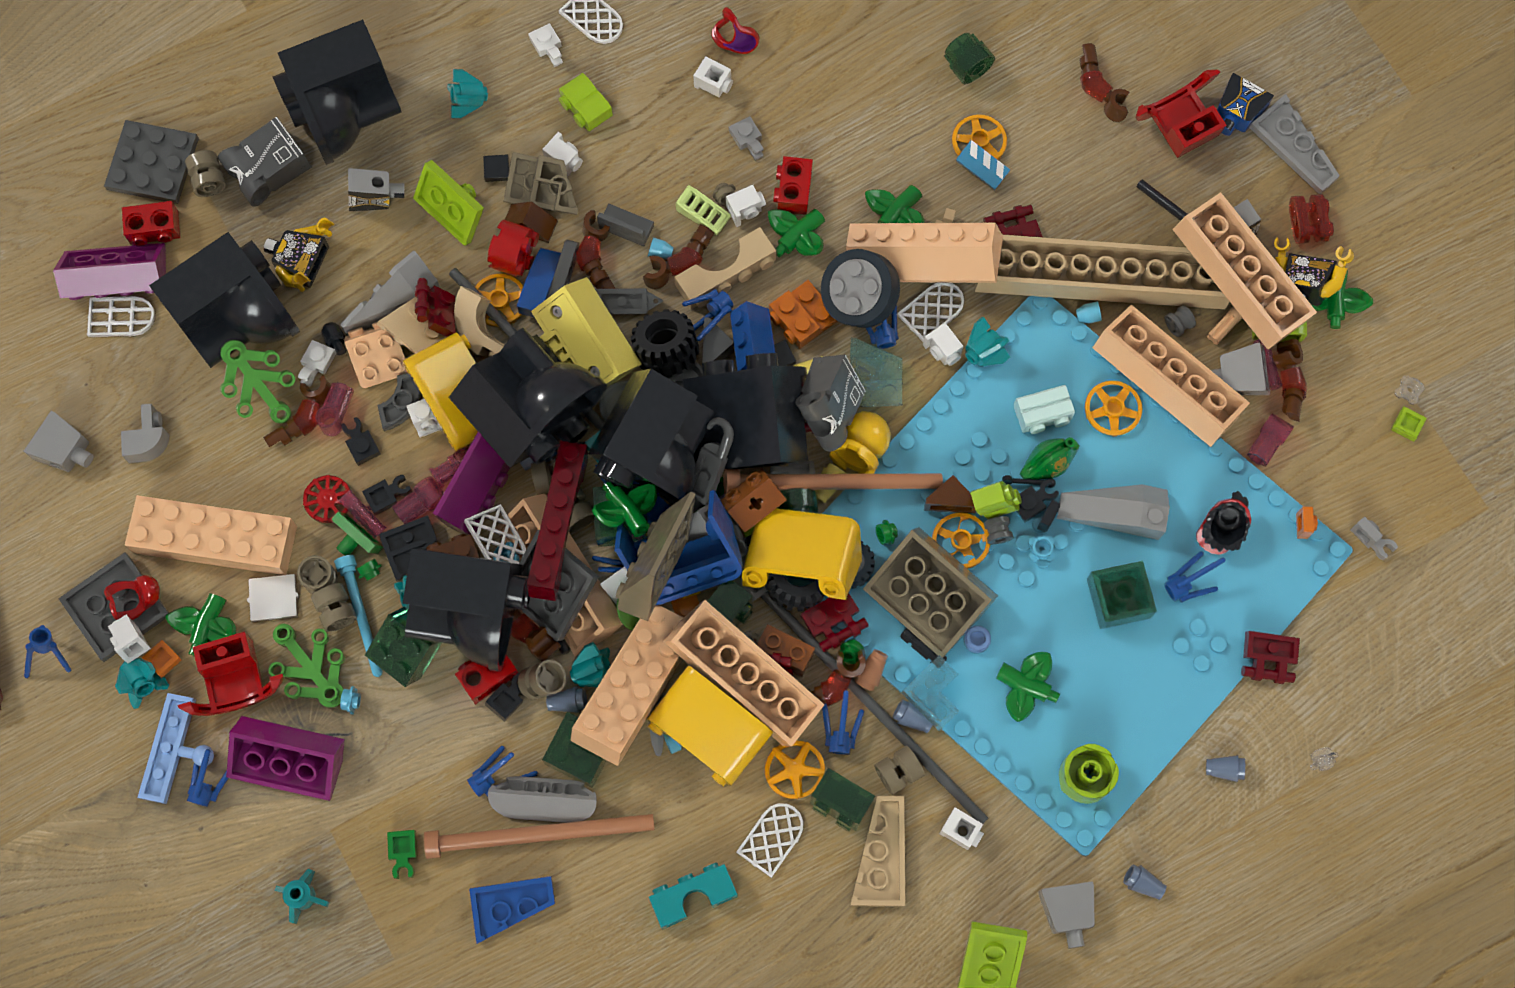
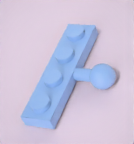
[137,693,214,804]

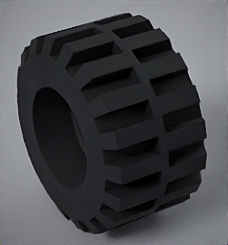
[631,309,699,378]
[765,573,826,612]

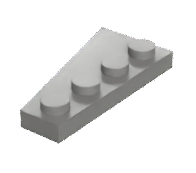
[1249,94,1340,195]

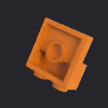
[769,280,837,349]

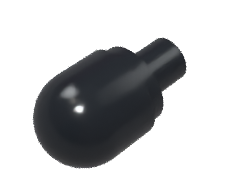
[321,322,347,356]

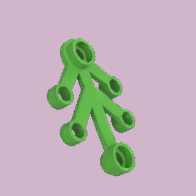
[220,340,295,424]
[268,624,345,708]

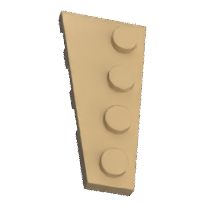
[376,297,446,354]
[850,796,905,907]

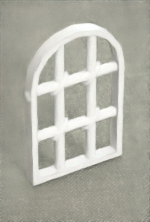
[87,296,155,337]

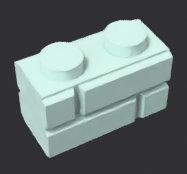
[1014,385,1075,434]

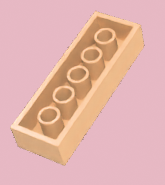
[1173,192,1317,349]
[1092,305,1250,447]
[125,495,297,575]
[571,605,683,766]

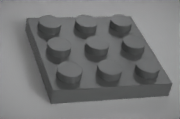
[104,120,199,204]
[519,530,599,641]
[58,552,169,662]

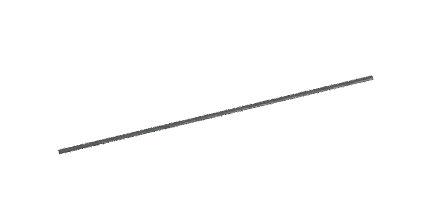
[449,268,988,824]

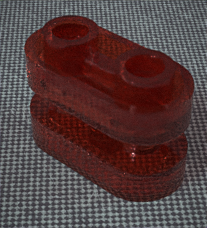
[1289,194,1334,244]

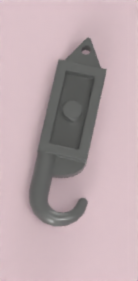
[595,288,663,314]
[693,417,734,512]

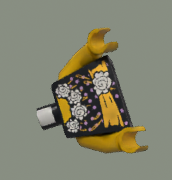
[264,218,335,292]
[1274,237,1354,306]

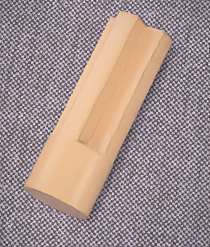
[1207,306,1242,345]

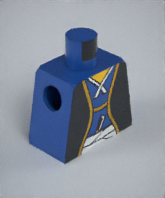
[1217,73,1274,136]

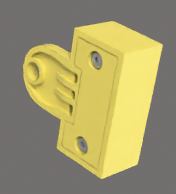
[531,277,641,387]

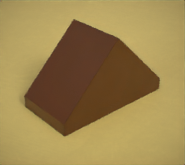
[505,201,558,243]
[924,475,976,513]

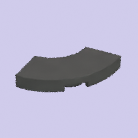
[377,373,423,431]

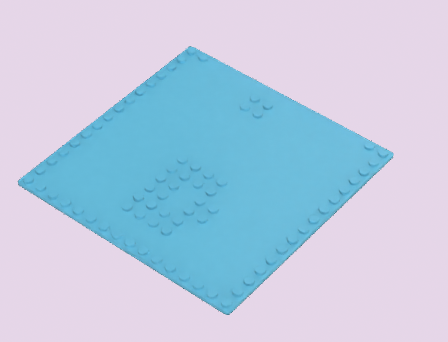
[784,296,1353,856]

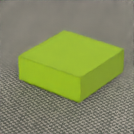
[1391,406,1427,442]

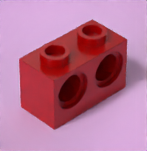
[773,156,813,215]
[122,201,180,246]
[455,654,518,705]

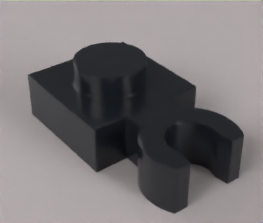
[341,417,381,466]
[362,475,412,516]
[1017,479,1059,523]
[485,673,523,722]

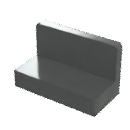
[597,203,654,246]

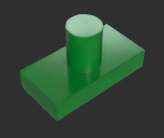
[331,512,383,556]

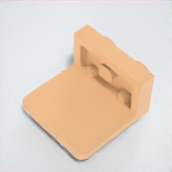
[344,321,408,388]

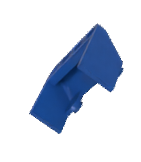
[614,490,742,605]

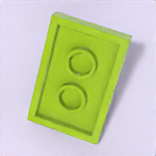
[413,160,484,246]
[957,921,1027,988]

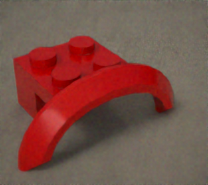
[1135,69,1227,158]
[177,631,284,716]

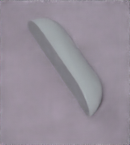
[488,776,597,823]

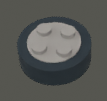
[821,249,900,328]

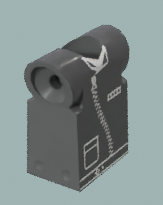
[218,117,312,207]
[795,355,866,451]

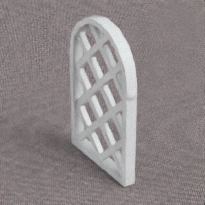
[559,0,623,44]
[897,283,964,342]
[464,504,526,564]
[736,803,803,878]

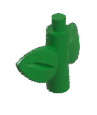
[865,185,925,223]
[768,209,825,258]
[1312,270,1374,329]
[592,482,657,537]
[165,593,236,657]
[996,652,1060,722]

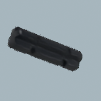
[900,628,947,669]

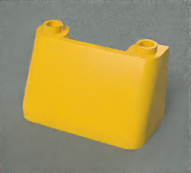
[403,332,478,452]
[742,508,862,600]
[646,666,773,787]

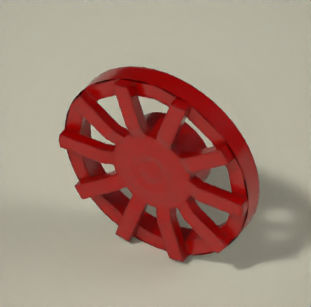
[303,475,352,523]

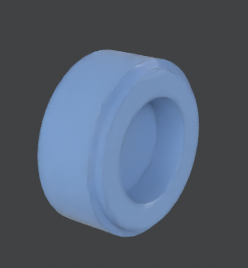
[964,626,991,653]

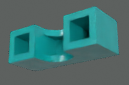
[649,862,738,930]

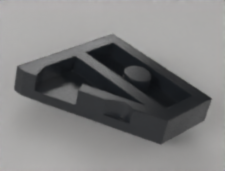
[378,515,438,582]

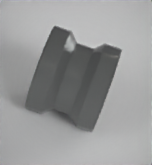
[1164,305,1196,337]
[984,516,1014,544]

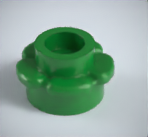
[875,520,898,545]
[357,559,382,581]
[839,639,864,664]

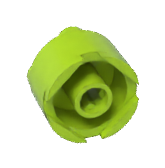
[1059,744,1119,804]

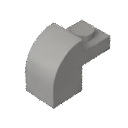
[121,404,169,464]

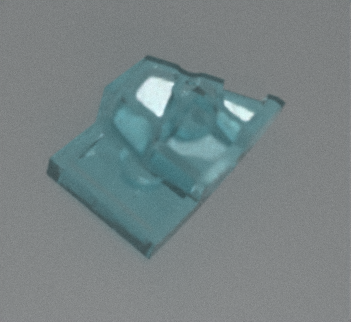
[850,338,903,407]

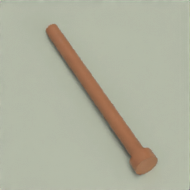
[723,469,943,495]
[424,814,655,859]

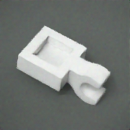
[528,23,563,67]
[298,340,336,387]

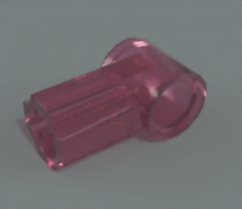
[315,382,354,437]
[1247,413,1294,467]
[392,476,444,524]

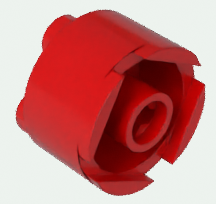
[487,220,539,277]

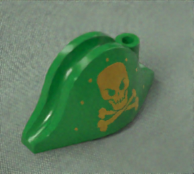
[1020,437,1080,480]

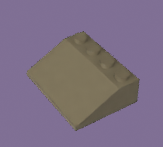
[616,492,696,621]
[863,527,998,659]

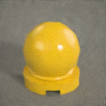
[829,411,891,474]

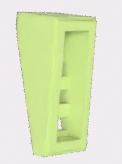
[676,185,731,236]

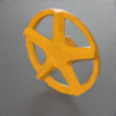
[952,115,1007,160]
[475,273,523,327]
[1085,381,1143,437]
[932,512,990,569]
[765,740,825,799]

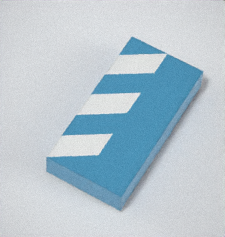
[956,140,1010,191]

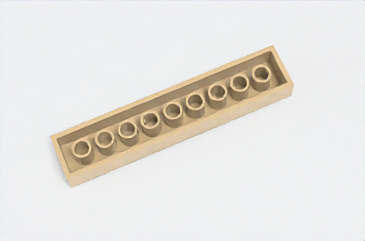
[975,235,1230,309]

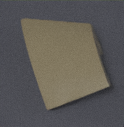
[503,152,578,215]

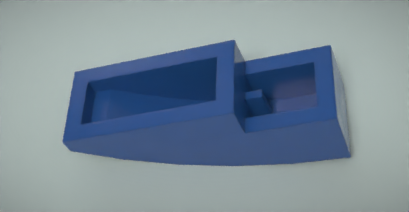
[517,248,561,318]

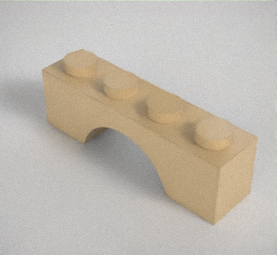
[675,227,776,310]

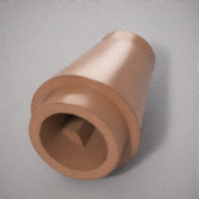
[855,649,888,691]

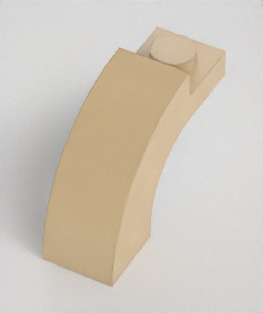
[454,286,505,357]

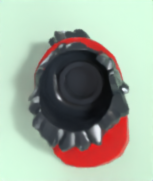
[1196,491,1251,555]

